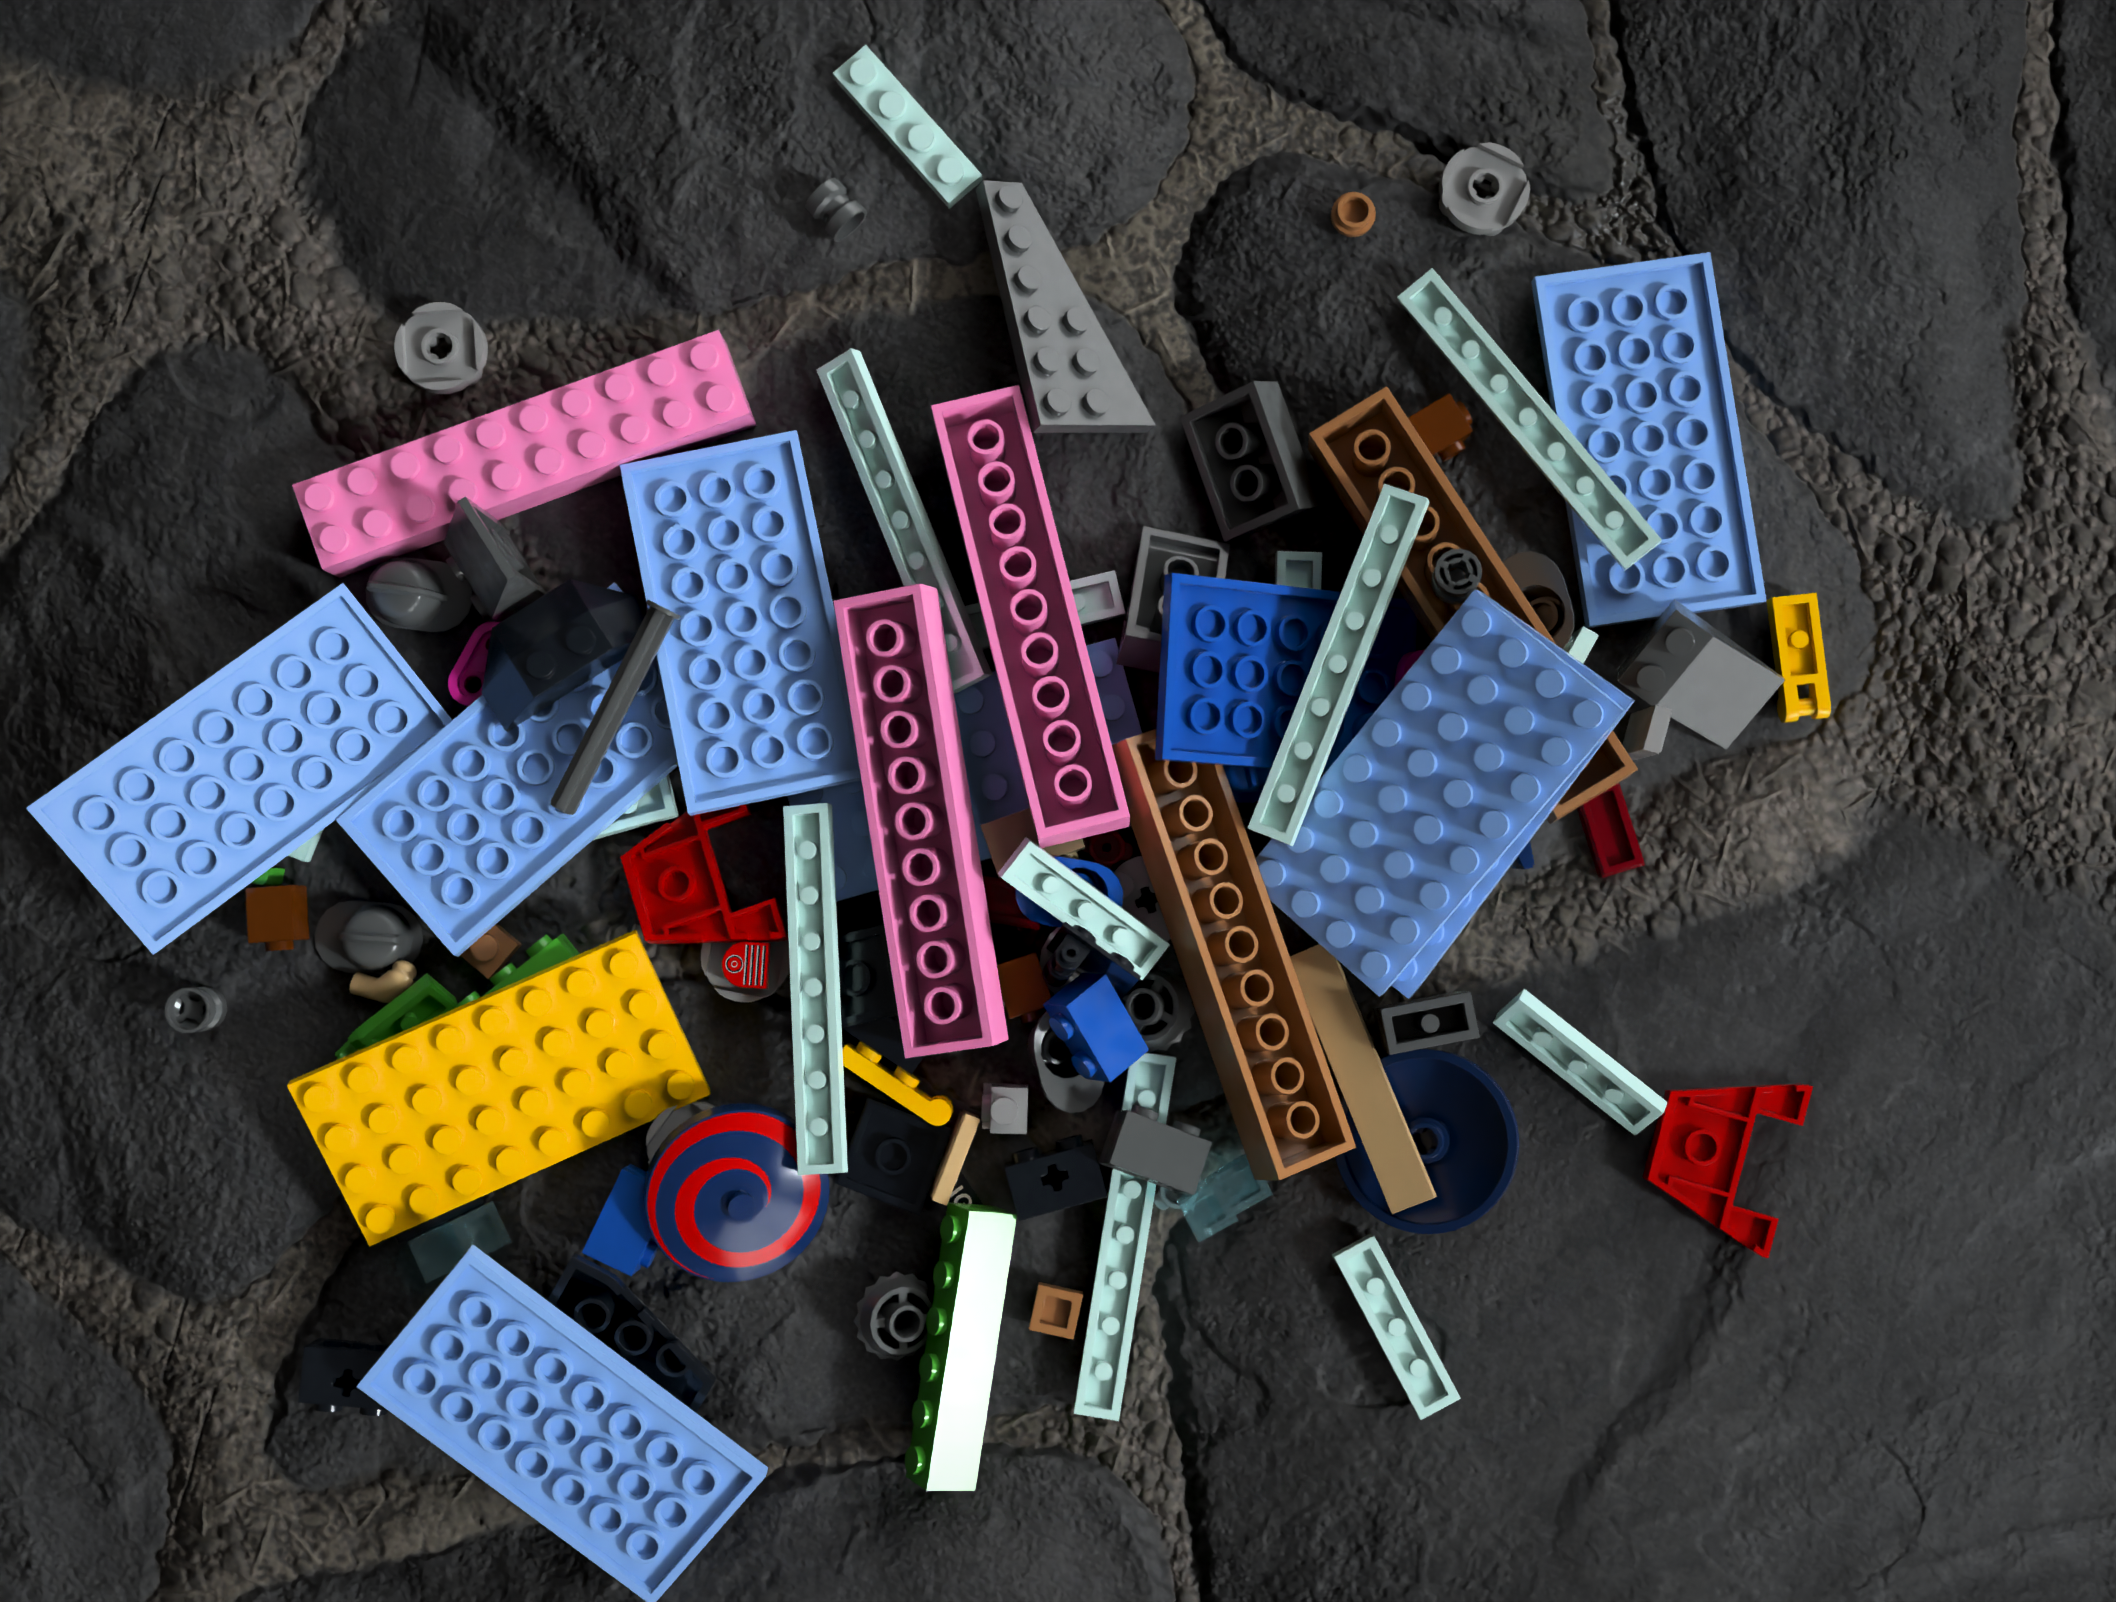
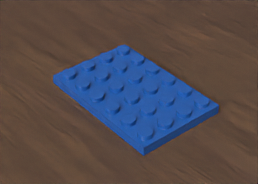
[1155,573,1417,774]

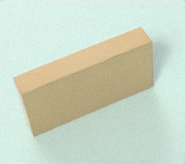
[929,1110,981,1206]

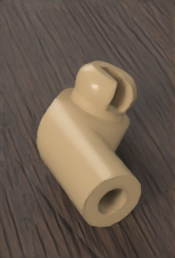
[349,960,417,1003]

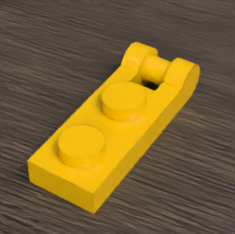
[1766,593,1831,723]
[843,1041,953,1126]

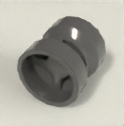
[805,177,867,242]
[1431,548,1482,605]
[165,986,227,1033]

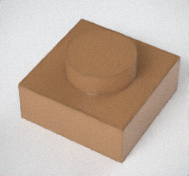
[460,923,522,979]
[1029,1282,1083,1340]

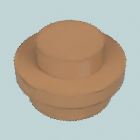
[1331,192,1376,237]

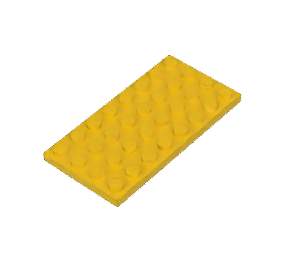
[287,930,711,1247]

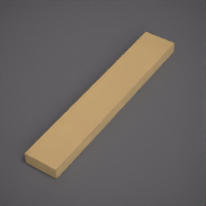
[1290,944,1437,1214]

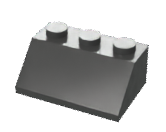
[1180,381,1322,542]

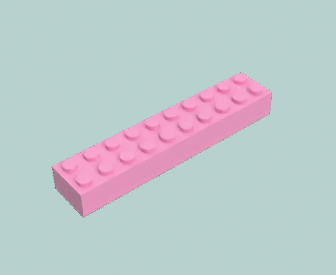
[292,330,757,578]
[931,385,1130,848]
[833,583,1009,1058]

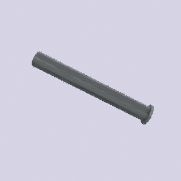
[551,600,681,815]

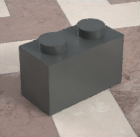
[1373,990,1480,1055]
[1098,1105,1212,1195]

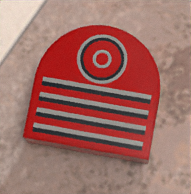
[722,942,771,989]

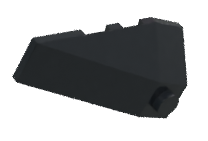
[547,1253,716,1413]

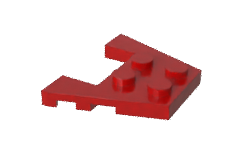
[620,804,788,944]
[1643,1083,1813,1258]

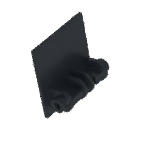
[1042,922,1141,1000]

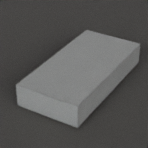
[1622,705,1672,760]

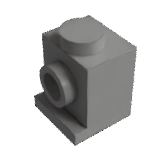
[981,1083,1029,1134]

